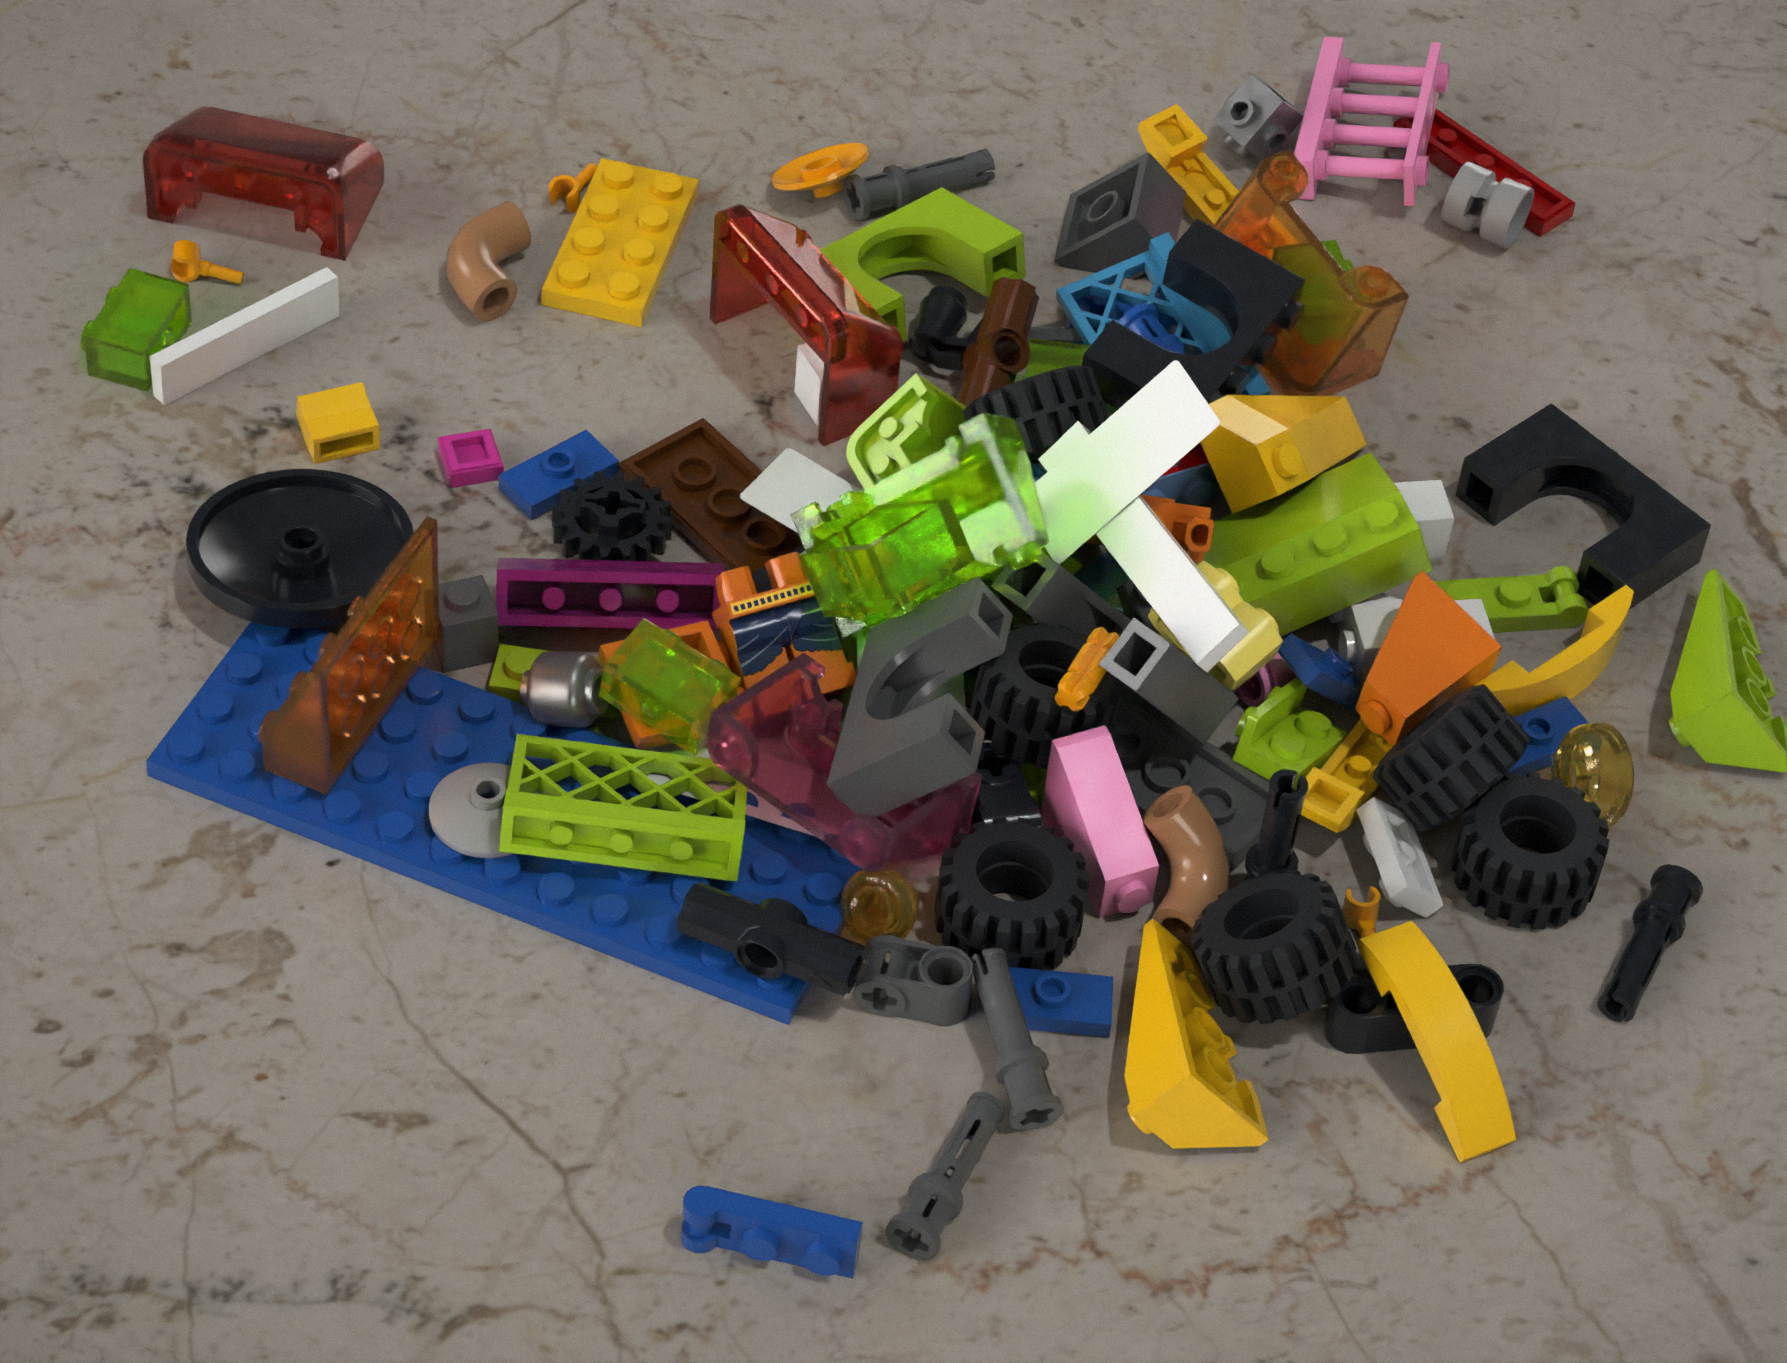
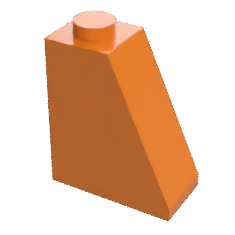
[1355,570,1502,746]

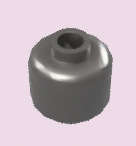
[520,651,611,728]

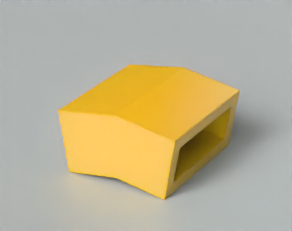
[295,382,380,464]

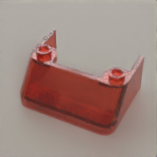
[710,204,904,447]

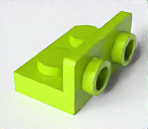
[1232,677,1349,789]

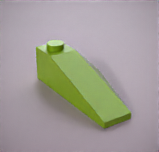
[1669,568,1787,773]

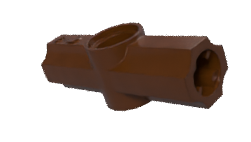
[958,277,1039,407]

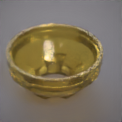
[1547,722,1634,827]

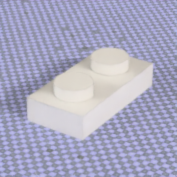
[1357,797,1444,918]

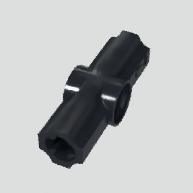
[677,882,866,996]

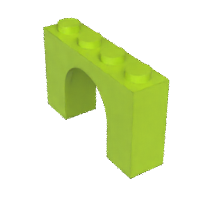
[783,187,1026,361]

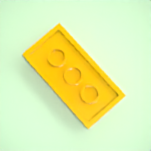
[541,158,699,327]

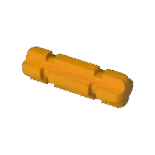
[1054,627,1119,712]

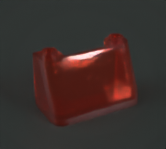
[142,106,384,261]

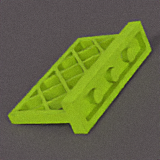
[499,734,750,882]

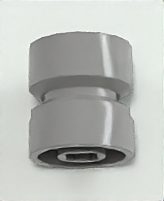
[1441,162,1534,249]

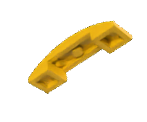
[1137,104,1304,264]
[1474,585,1634,718]
[1301,718,1393,833]
[1356,920,1516,1163]

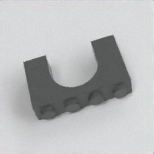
[991,540,1239,744]
[827,577,1013,823]

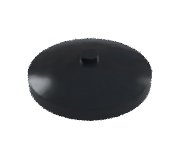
[186,469,415,628]

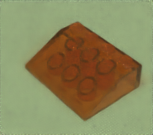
[258,516,439,794]

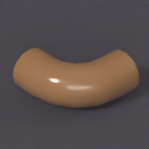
[447,201,531,321]
[1143,785,1229,952]

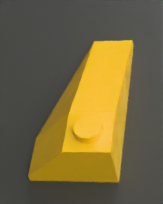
[1200,395,1367,514]
[1124,918,1269,1149]

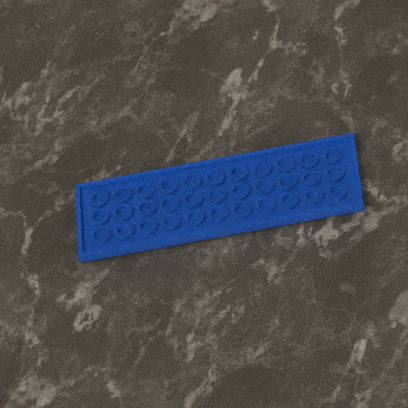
[146,622,886,1025]

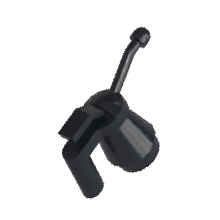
[881,286,983,371]

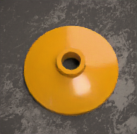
[771,143,869,198]

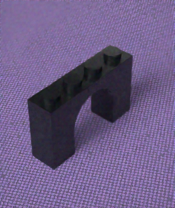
[1082,219,1305,410]
[1455,403,1711,610]

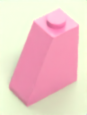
[1041,725,1159,919]

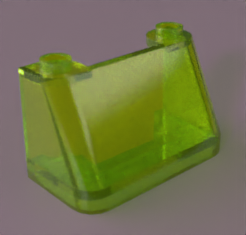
[790,413,1050,640]

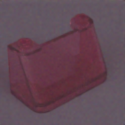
[707,653,983,872]

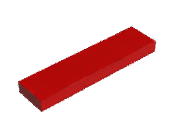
[1393,108,1576,237]

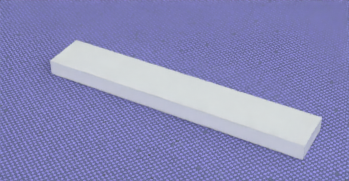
[1038,421,1250,672]

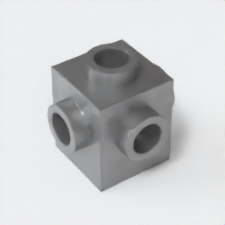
[1213,73,1304,163]

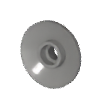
[429,763,544,858]

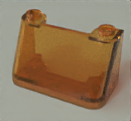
[1212,149,1409,396]

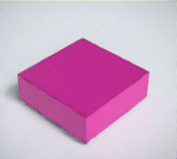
[438,428,504,488]

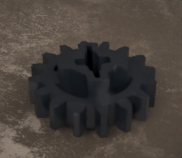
[552,471,672,561]

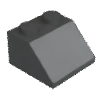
[1055,152,1186,279]

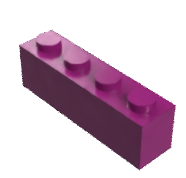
[496,558,725,631]

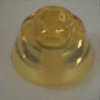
[841,867,919,944]

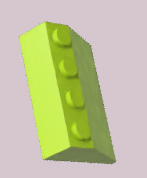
[1194,452,1433,636]

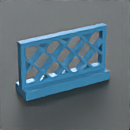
[1056,232,1271,395]

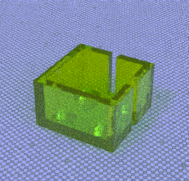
[798,498,975,621]

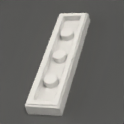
[150,267,340,406]

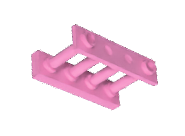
[1292,37,1450,206]

